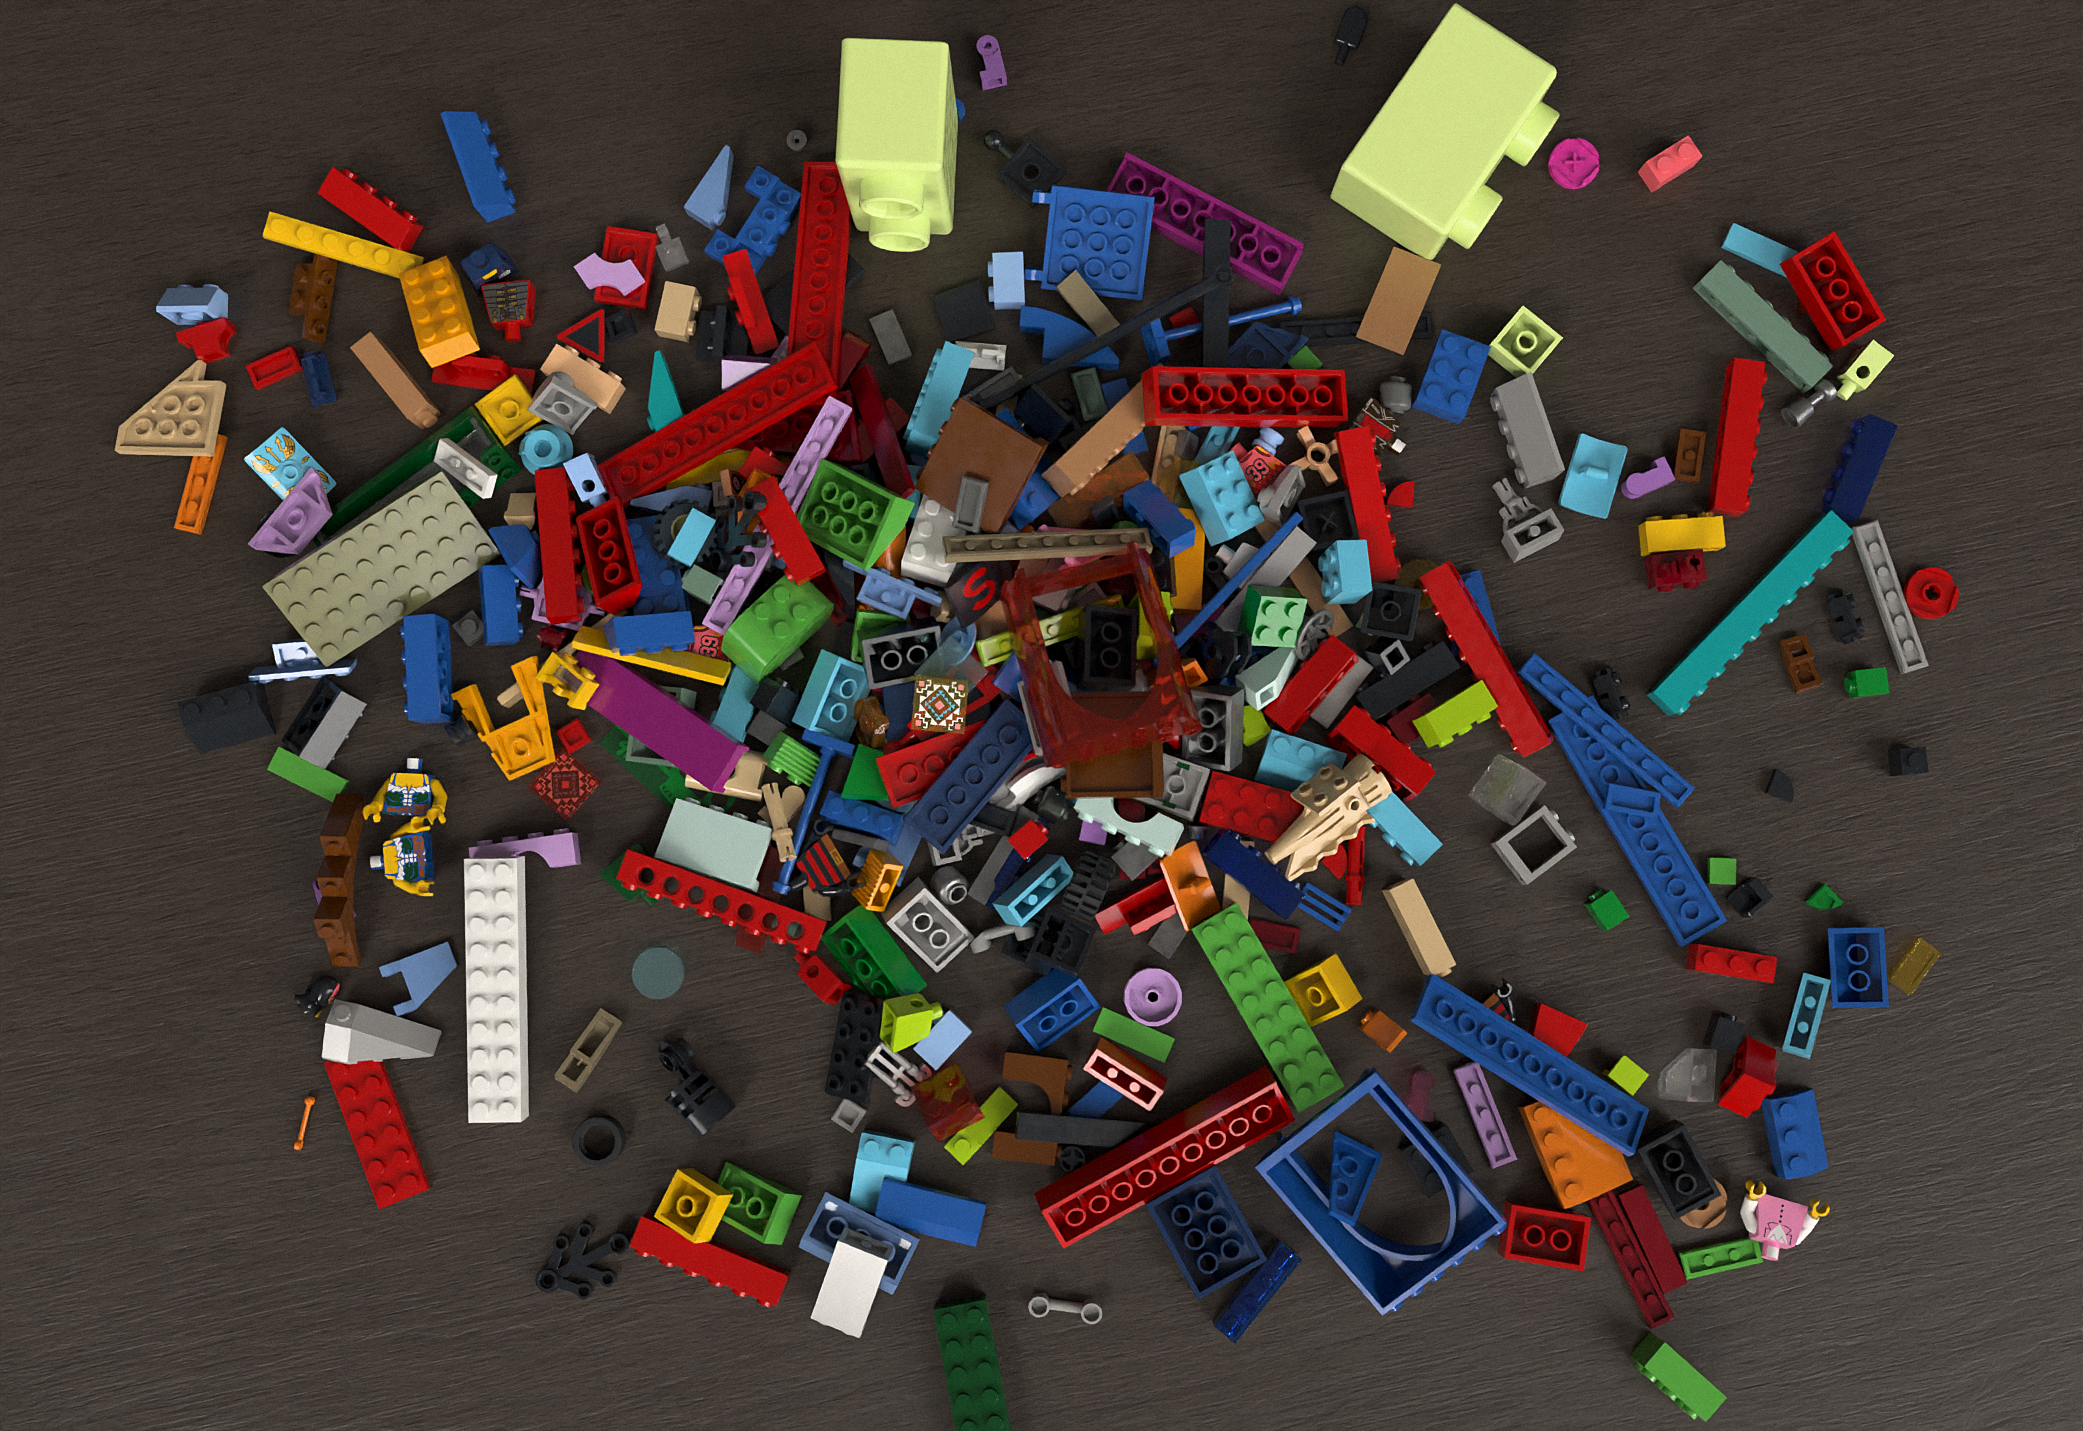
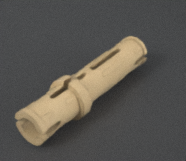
[761,783,797,862]

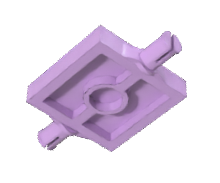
[520,578,606,631]

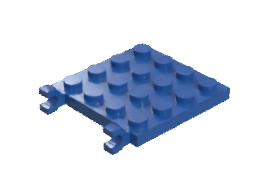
[1024,184,1155,300]

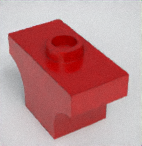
[176,317,237,364]

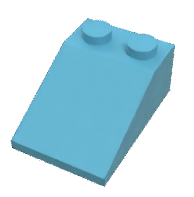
[849,1129,916,1213]

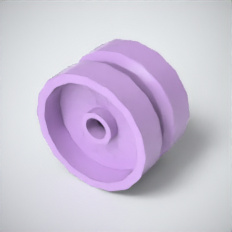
[1123,967,1182,1026]

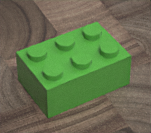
[1630,1332,1727,1422]

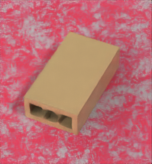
[1382,878,1456,978]

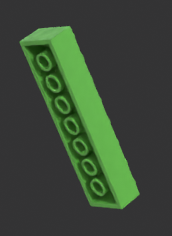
[1191,902,1344,1113]

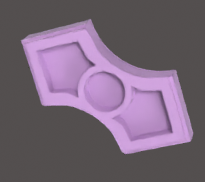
[574,253,645,296]

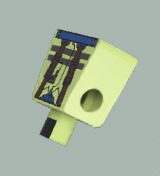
[1836,340,1894,400]

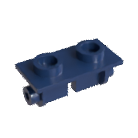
[301,351,338,408]

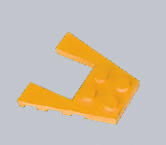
[450,656,555,781]

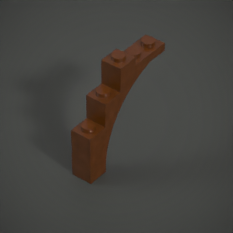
[314,794,365,967]

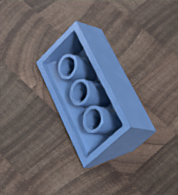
[799,1192,919,1295]

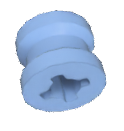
[1252,427,1284,456]

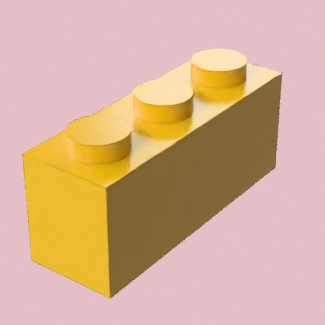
[1638,512,1726,556]

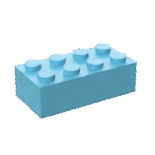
[903,341,975,459]

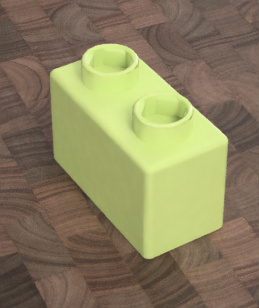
[1330,3,1560,260]
[836,38,958,252]

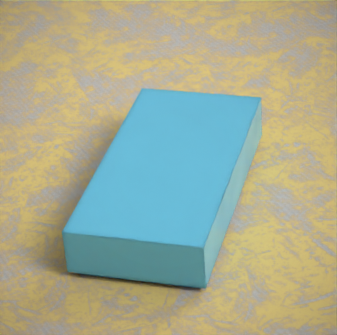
[667,508,716,567]

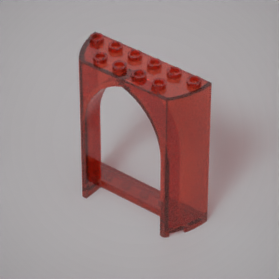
[999,542,1202,769]

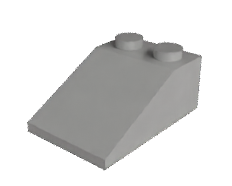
[880,877,975,973]

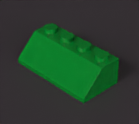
[821,904,927,1000]

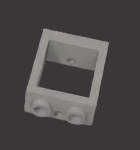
[1490,805,1577,885]

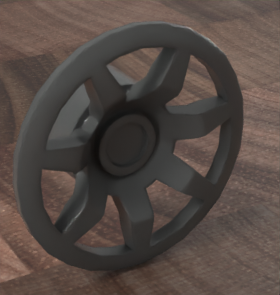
[1296,609,1334,661]

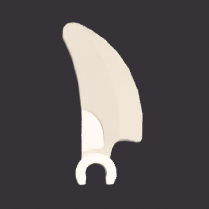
[997,763,1066,811]

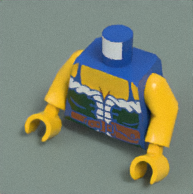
[362,758,447,825]
[370,815,435,896]

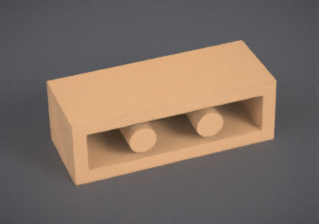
[540,344,626,414]

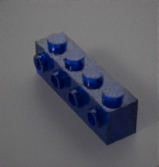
[1821,413,1898,523]
[1201,829,1305,920]

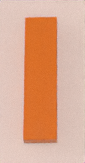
[174,434,228,535]

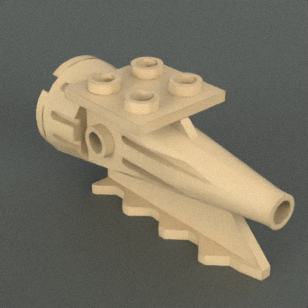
[1265,754,1392,881]

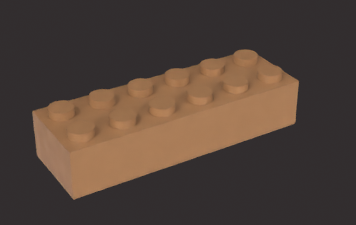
[1041,363,1164,498]

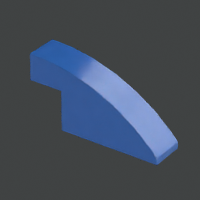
[1020,306,1119,371]

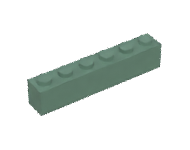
[1692,260,1833,393]

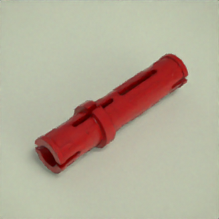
[1345,827,1366,905]

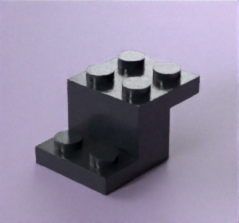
[999,908,1097,978]

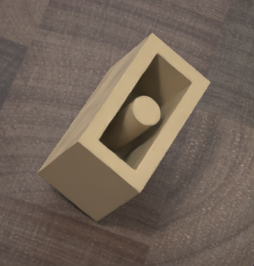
[655,281,702,343]

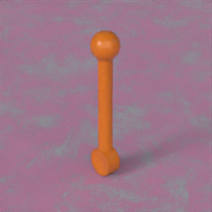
[294,1096,315,1150]

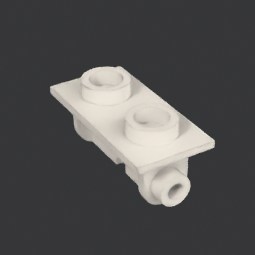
[956,341,1006,371]

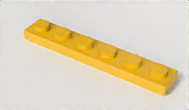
[263,212,424,278]

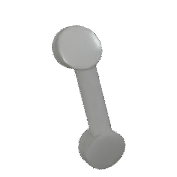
[970,922,1037,953]
[1028,1293,1102,1324]

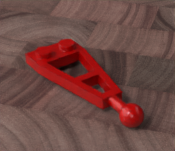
[883,645,1002,754]

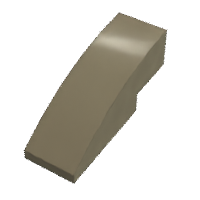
[554,1008,622,1093]

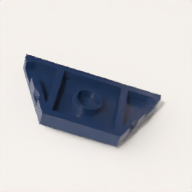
[1228,321,1309,369]

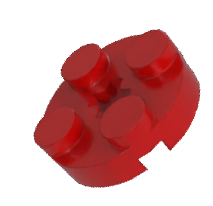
[1903,567,1959,620]

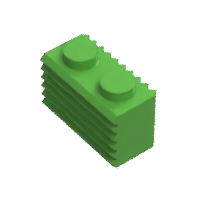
[762,731,821,787]

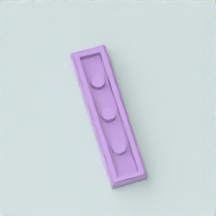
[1452,1060,1517,1169]

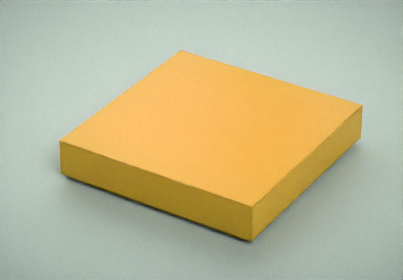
[475,374,544,446]

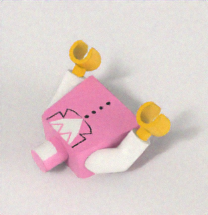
[1740,1180,1830,1261]

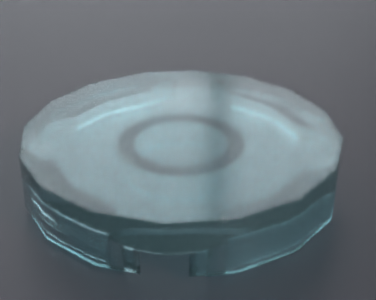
[632,947,685,999]

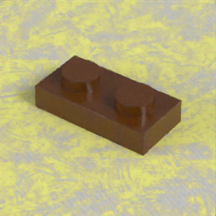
[1672,428,1706,484]

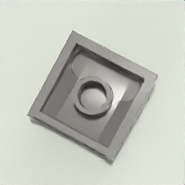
[527,372,598,435]
[1257,465,1306,527]

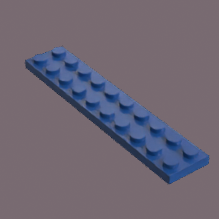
[1546,695,1727,947]
[1410,974,1649,1157]

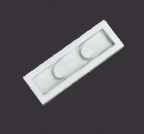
[434,438,497,499]

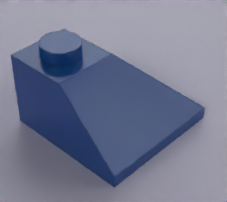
[488,524,542,589]

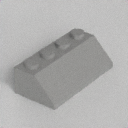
[1490,372,1565,489]

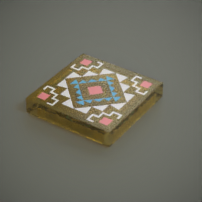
[911,676,969,734]

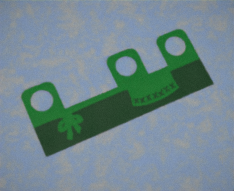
[599,725,736,814]

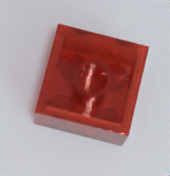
[911,1062,985,1142]

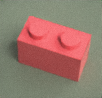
[1638,135,1702,193]

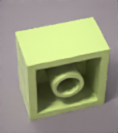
[1488,306,1563,378]

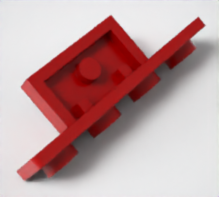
[723,249,779,354]
[432,353,536,395]
[1095,876,1178,935]

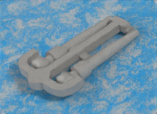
[864,1041,932,1107]

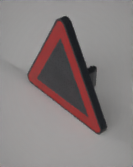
[556,308,606,364]

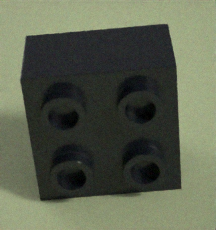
[1294,490,1360,556]

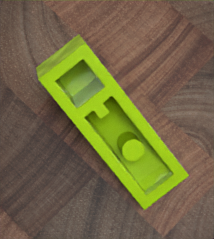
[944,1086,1018,1165]

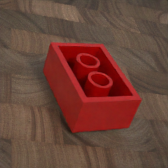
[1498,1200,1591,1271]

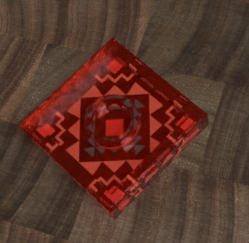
[528,748,602,821]

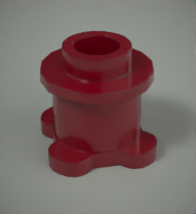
[537,624,571,653]

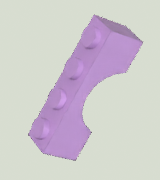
[469,828,581,868]

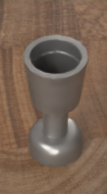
[1781,379,1837,429]

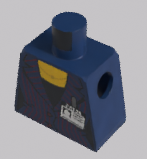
[460,243,520,297]

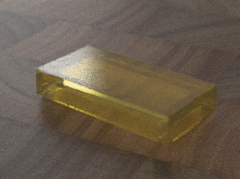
[1887,937,1942,995]

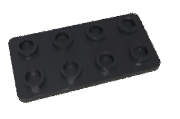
[825,991,892,1103]

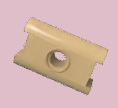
[685,750,769,802]

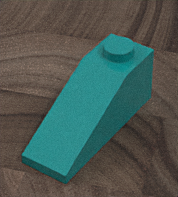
[647,350,685,432]

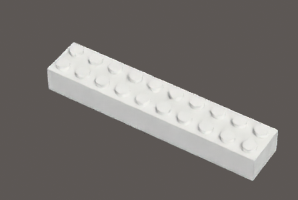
[464,856,529,1123]

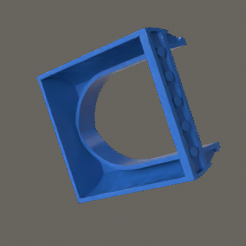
[1255,1067,1507,1316]

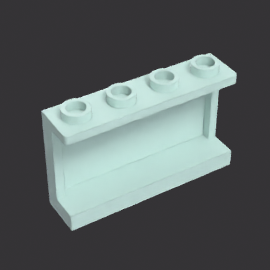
[654,797,773,892]

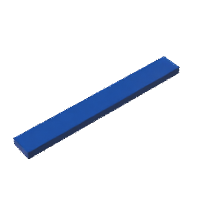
[1152,512,1303,670]
[1516,652,1695,808]

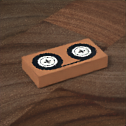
[720,469,747,497]

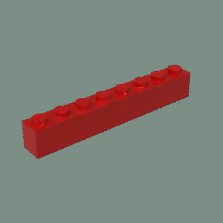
[1419,559,1554,758]

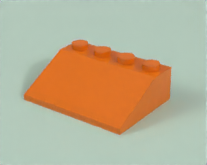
[1518,1100,1633,1209]

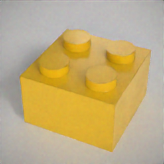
[654,1168,733,1243]

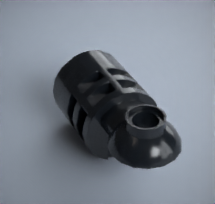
[657,1038,737,1140]

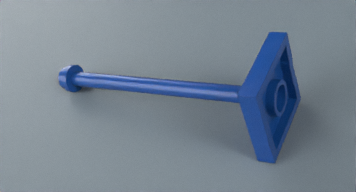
[1140,295,1302,367]
[771,729,857,895]

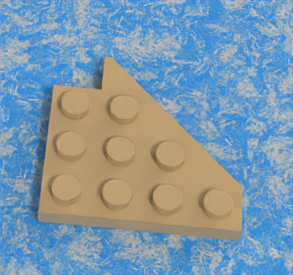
[115,360,226,457]

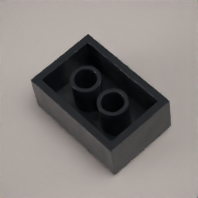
[1077,604,1138,692]

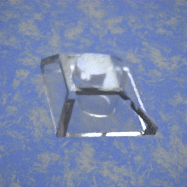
[1657,1048,1717,1102]

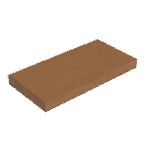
[1356,247,1441,355]

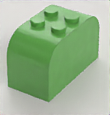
[721,574,834,685]

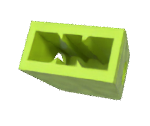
[880,993,943,1054]

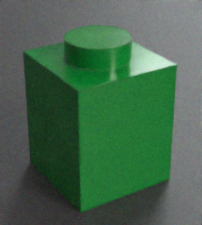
[1844,667,1890,699]
[1584,888,1630,931]

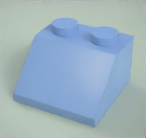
[156,284,228,325]

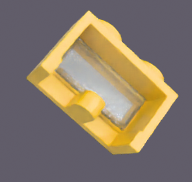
[535,652,600,710]

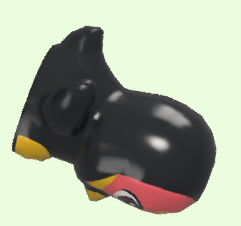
[294,975,340,1018]

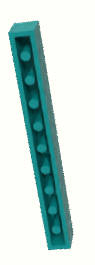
[1646,510,1854,716]

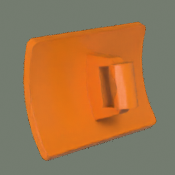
[1160,840,1221,931]

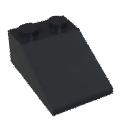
[1634,1119,1721,1220]

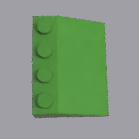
[797,458,915,571]

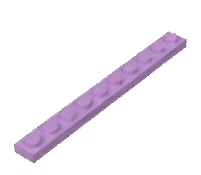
[702,396,852,636]

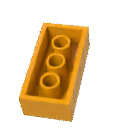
[399,256,480,368]

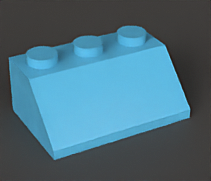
[792,649,870,743]
[1253,729,1347,792]

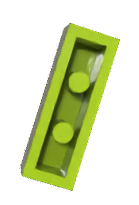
[1413,680,1498,748]

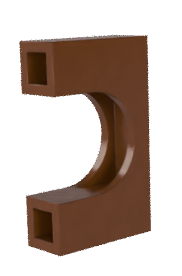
[992,1050,1073,1166]

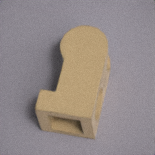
[758,786,807,827]

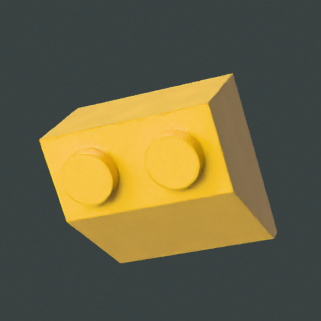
[1284,953,1363,1027]

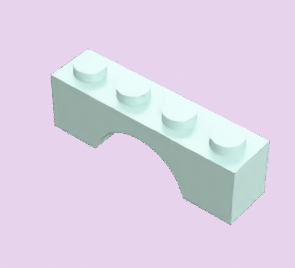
[1074,798,1184,857]

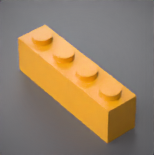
[1170,508,1205,616]

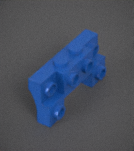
[704,166,801,276]

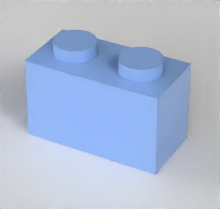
[988,252,1025,310]
[913,1009,973,1070]

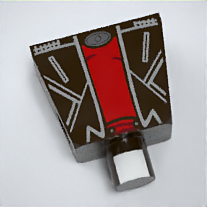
[1348,396,1406,456]

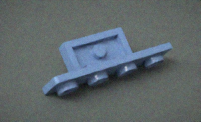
[843,559,942,621]
[248,639,357,683]

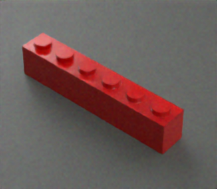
[1707,358,1767,517]
[1334,425,1401,583]
[534,467,586,625]
[629,1212,791,1307]

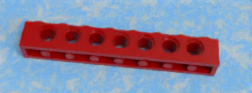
[616,849,827,954]

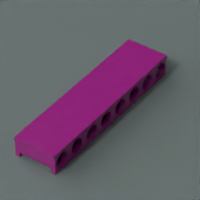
[1107,152,1304,296]
[564,650,749,793]

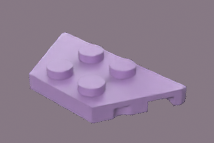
[248,467,332,555]

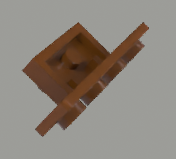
[288,253,338,344]

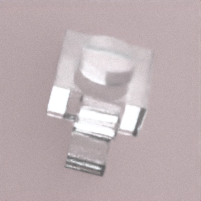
[655,223,690,272]

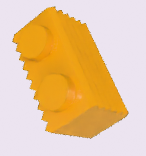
[851,849,904,912]

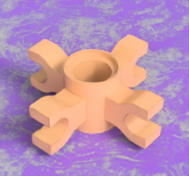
[1290,426,1338,487]

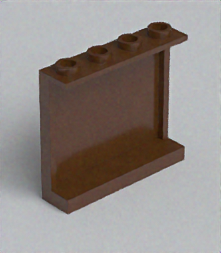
[915,394,1049,534]
[1060,687,1164,799]

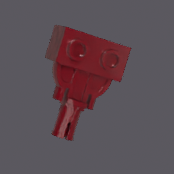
[1644,549,1707,593]

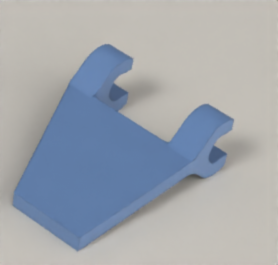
[852,813,922,887]
[379,942,458,1016]

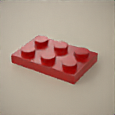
[594,226,659,310]

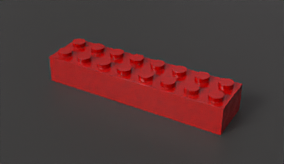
[1141,366,1348,428]

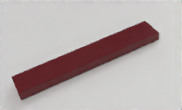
[849,364,916,498]
[1587,1190,1675,1330]

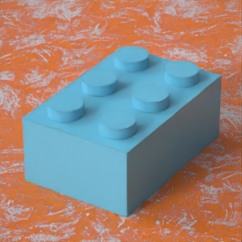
[1179,450,1265,546]

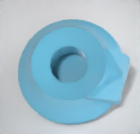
[518,424,573,475]

